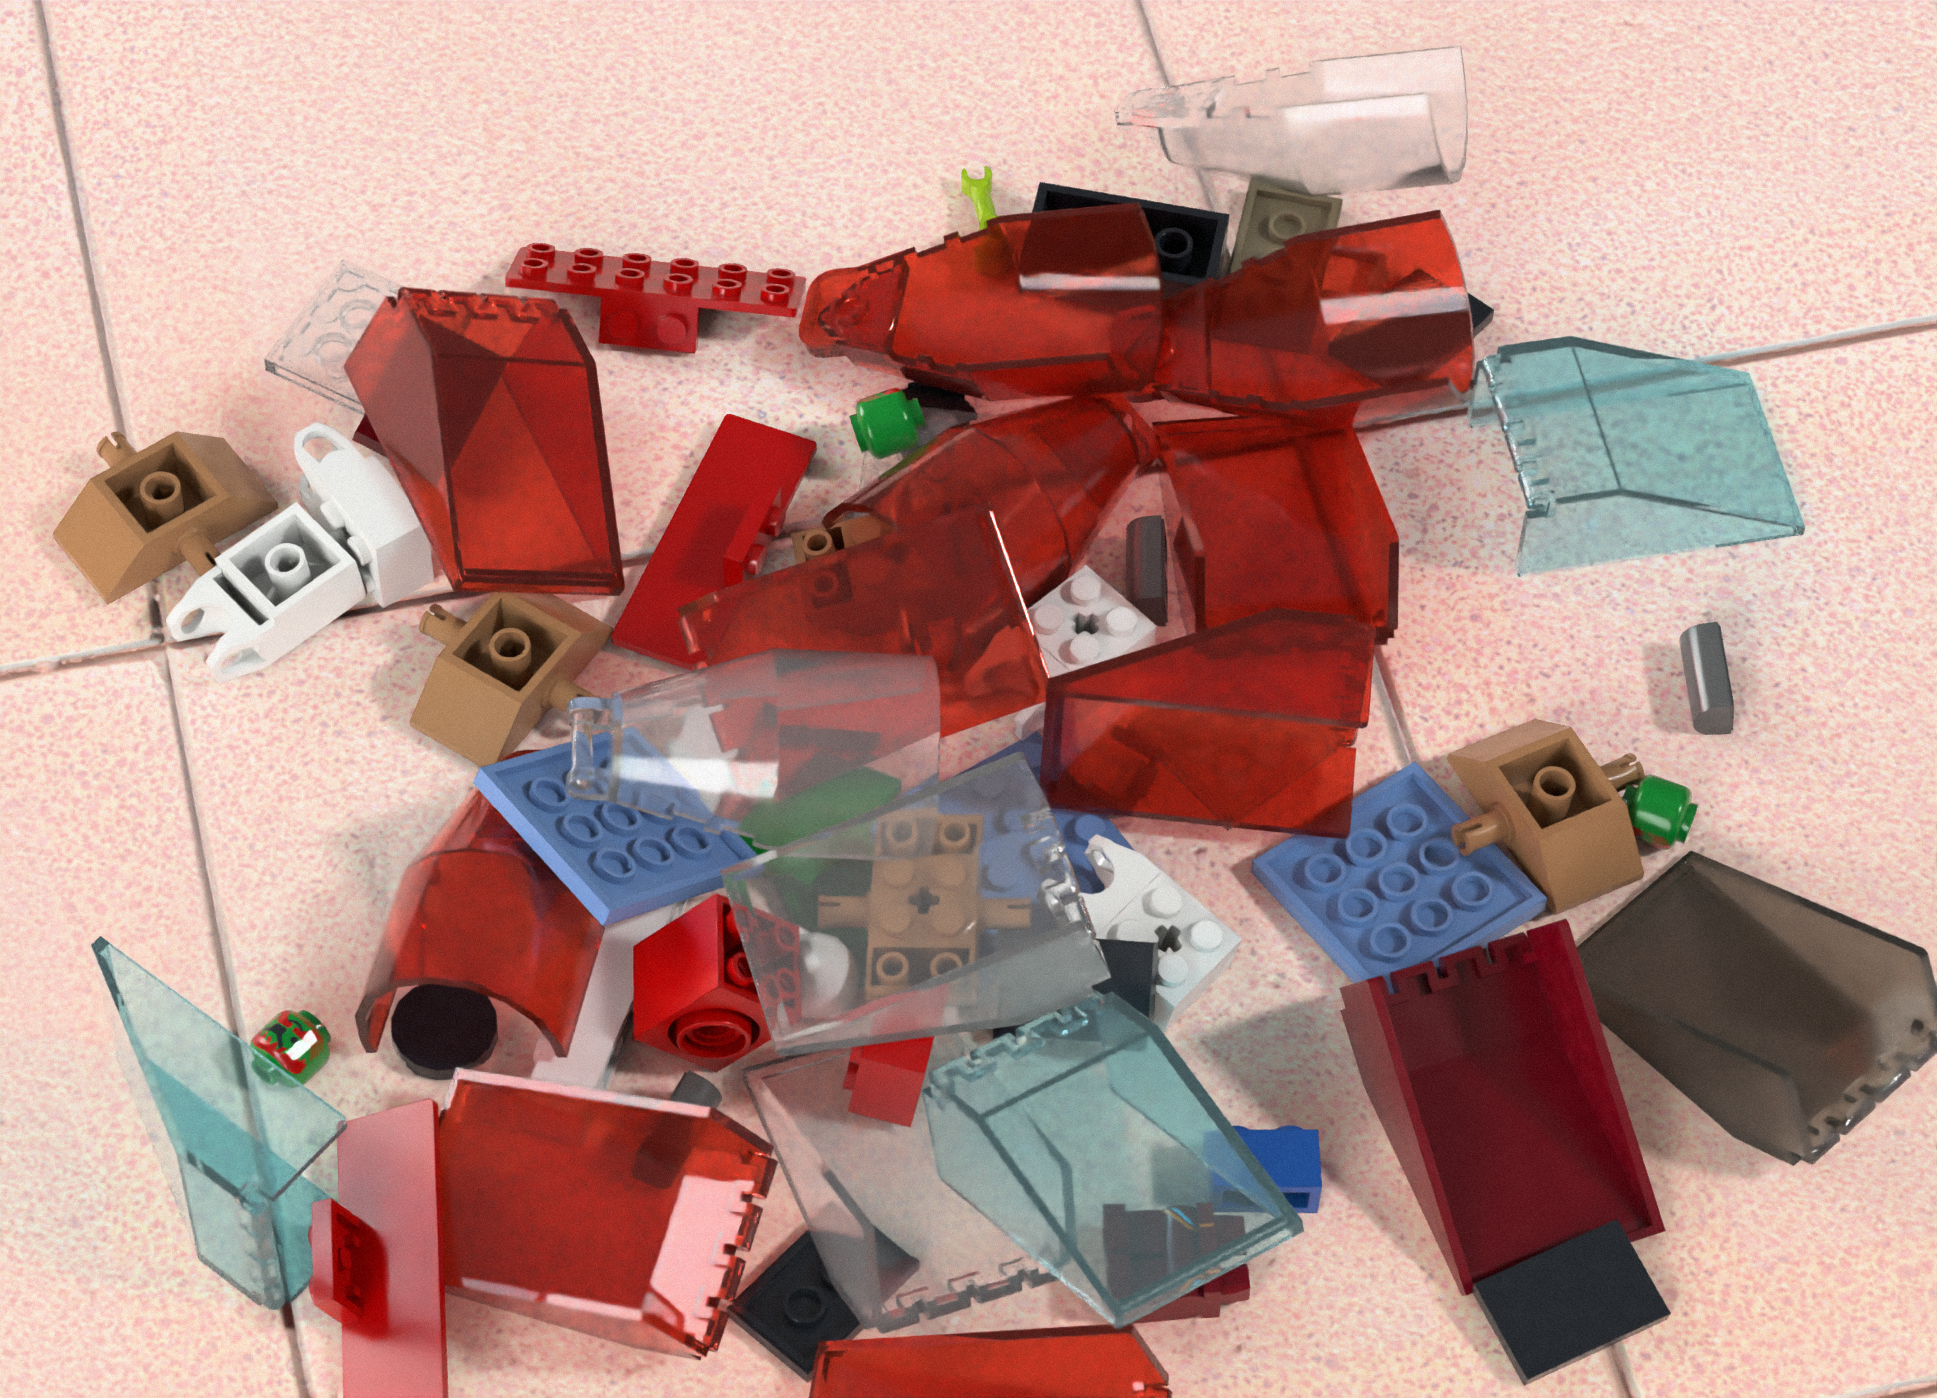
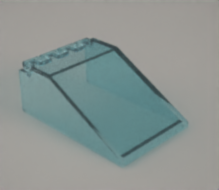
[1467,336,1805,577]
[91,936,347,1310]
[921,990,1304,1330]

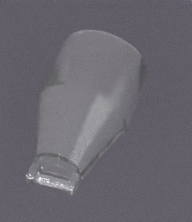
[566,648,941,857]

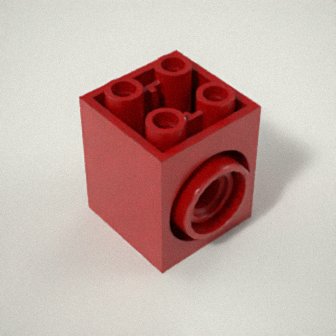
[633,893,801,1073]

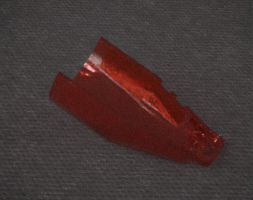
[799,202,1165,403]
[1111,209,1475,429]
[821,385,1161,675]
[355,750,605,1058]

